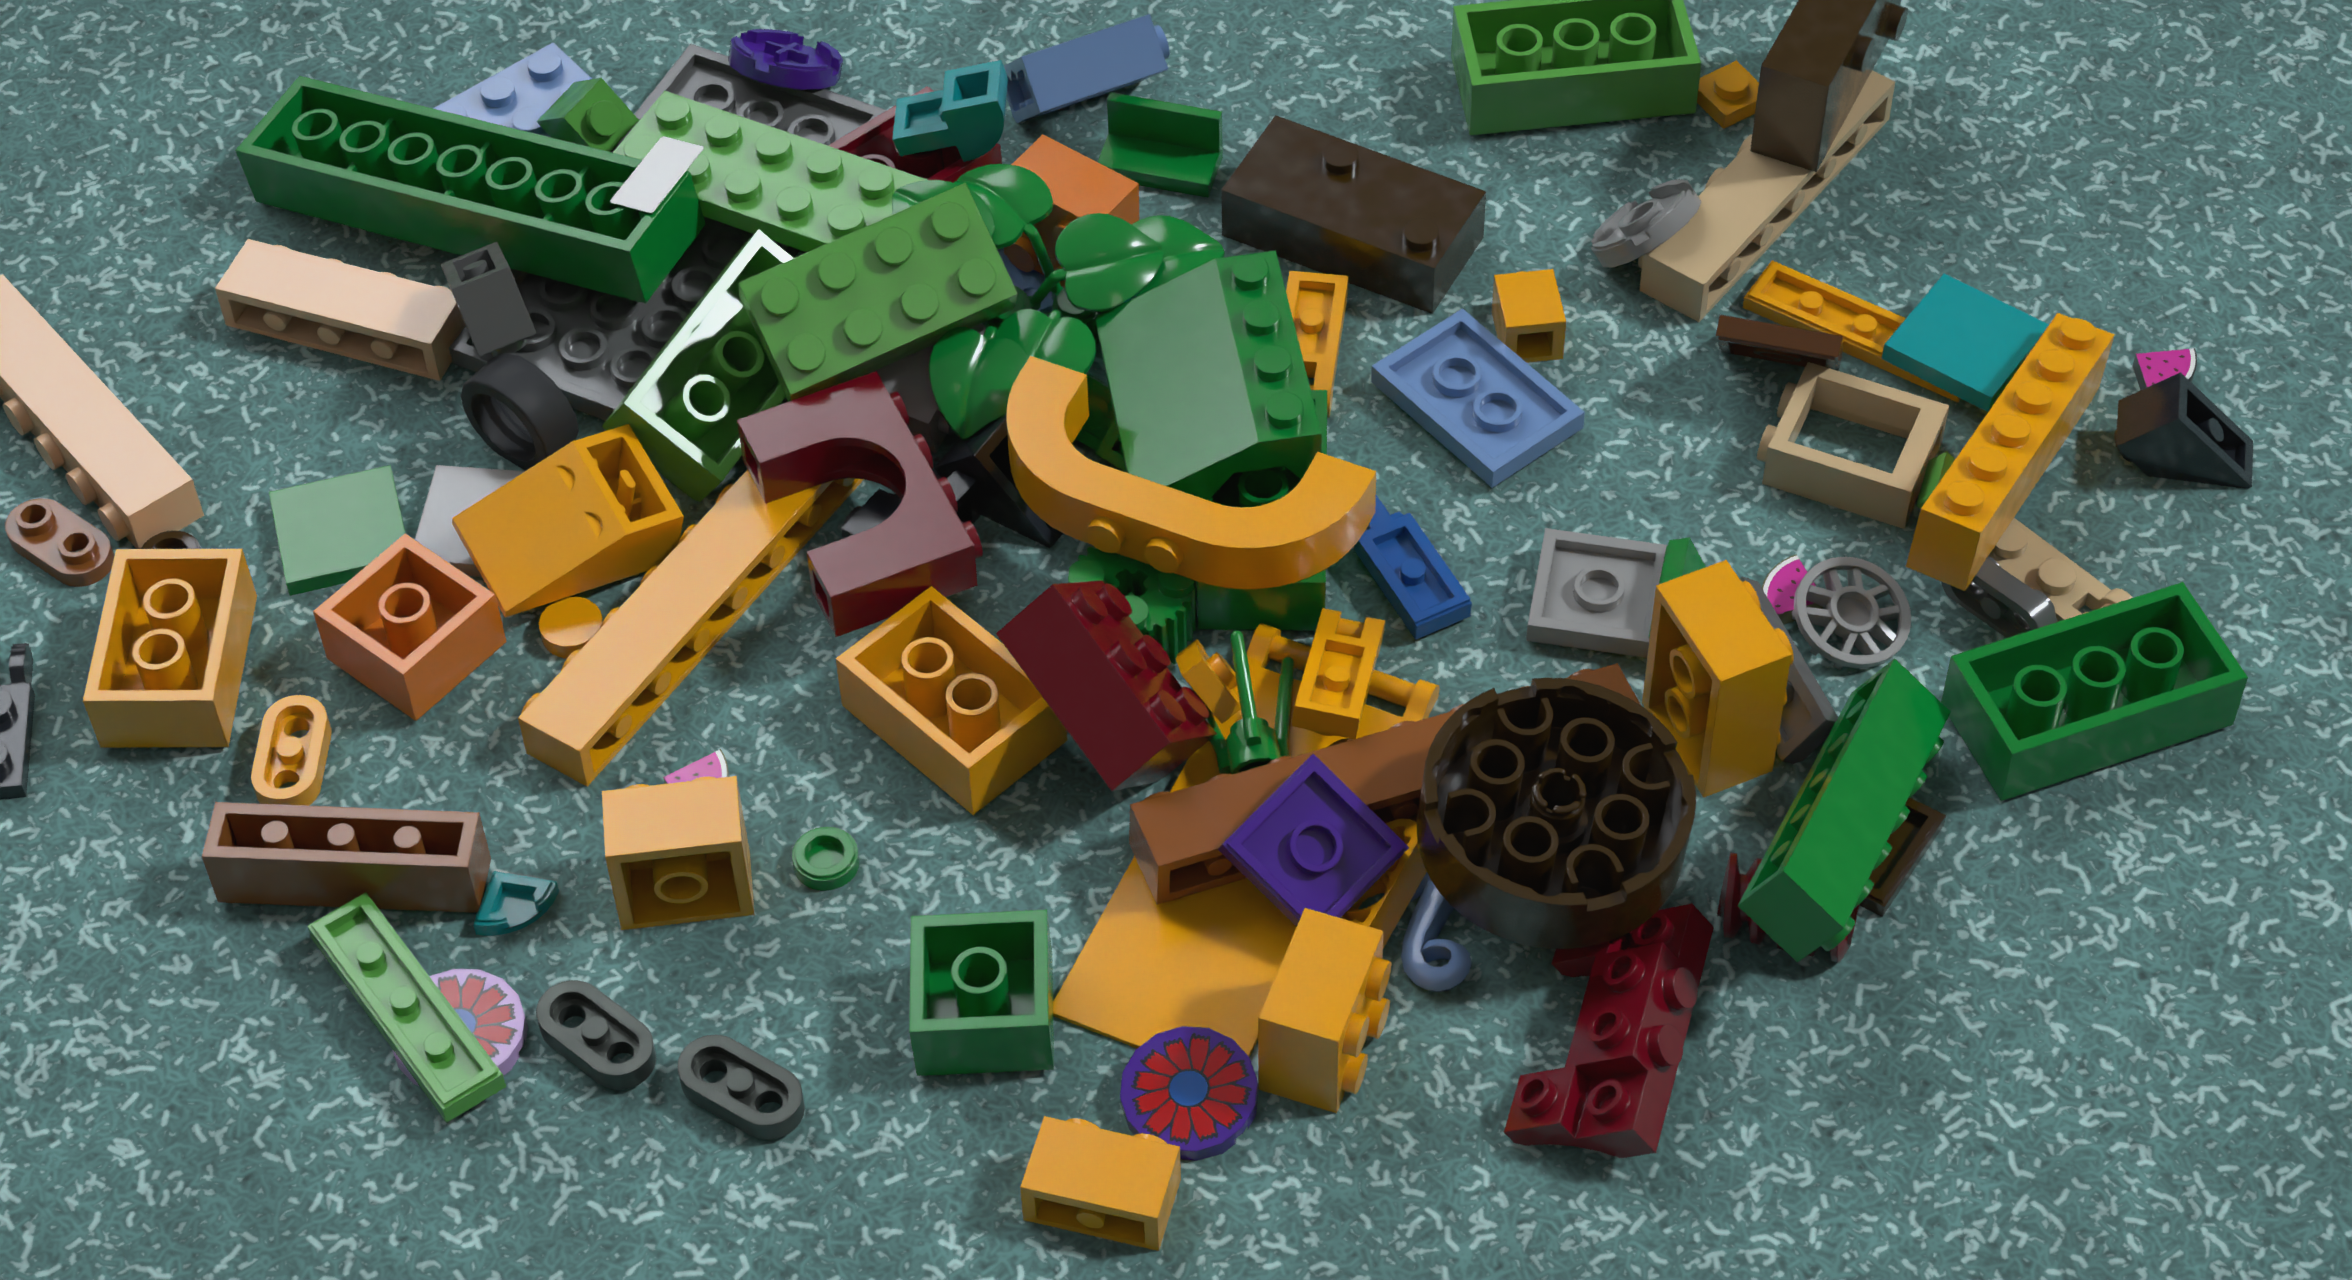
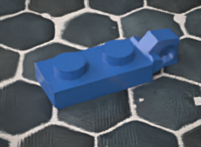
[1354,495,1472,640]

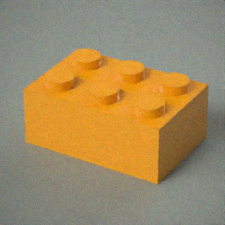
[83,549,257,748]
[1642,560,1794,798]
[836,586,1068,815]

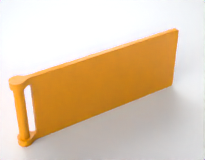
[1053,623,1440,1056]

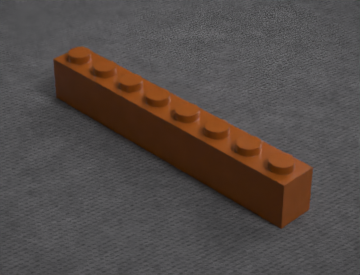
[1129,663,1641,905]

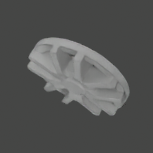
[1792,557,1911,670]

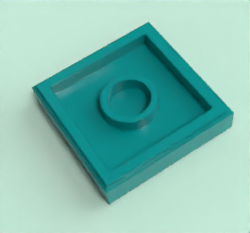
[1881,273,2049,412]

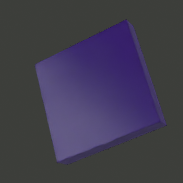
[1218,754,1409,927]

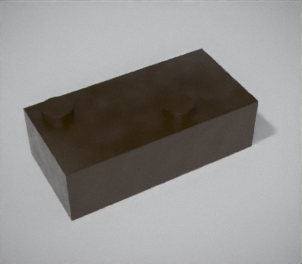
[1750,0,1908,172]
[1221,115,1486,314]

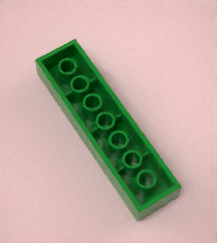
[235,76,706,304]

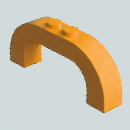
[1006,356,1376,589]

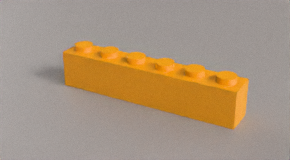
[1906,313,2115,591]

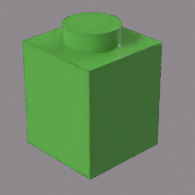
[536,78,639,152]

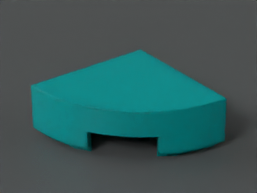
[473,871,559,936]

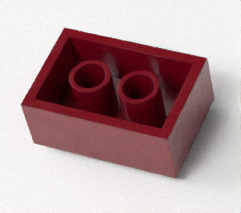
[996,581,1217,791]

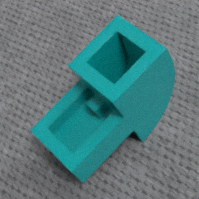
[892,60,1008,162]

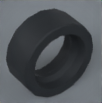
[460,353,579,471]

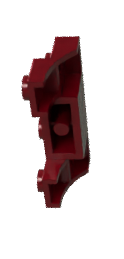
[1504,903,1714,1158]

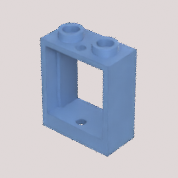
[1004,14,1170,123]

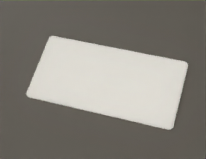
[610,136,704,213]

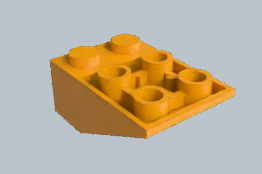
[452,424,684,618]

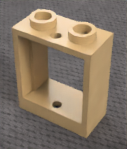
[1757,362,1949,529]

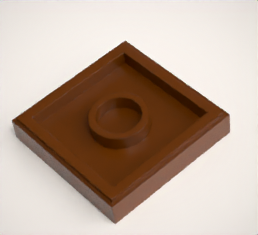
[1716,315,1843,370]

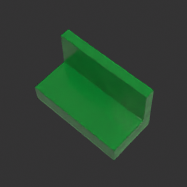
[1098,92,1223,198]

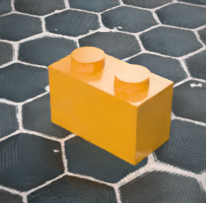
[1020,1116,1181,1251]

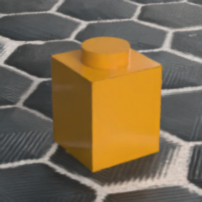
[1492,269,1566,363]

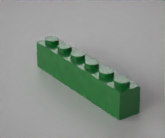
[1738,658,1951,963]

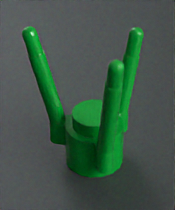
[1201,630,1294,775]

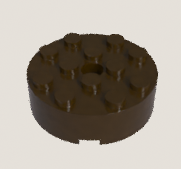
[1417,678,1696,949]

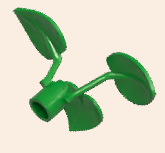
[954,164,1225,374]
[892,180,1164,441]

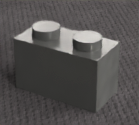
[440,242,537,357]

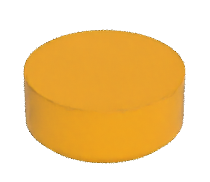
[539,597,603,658]

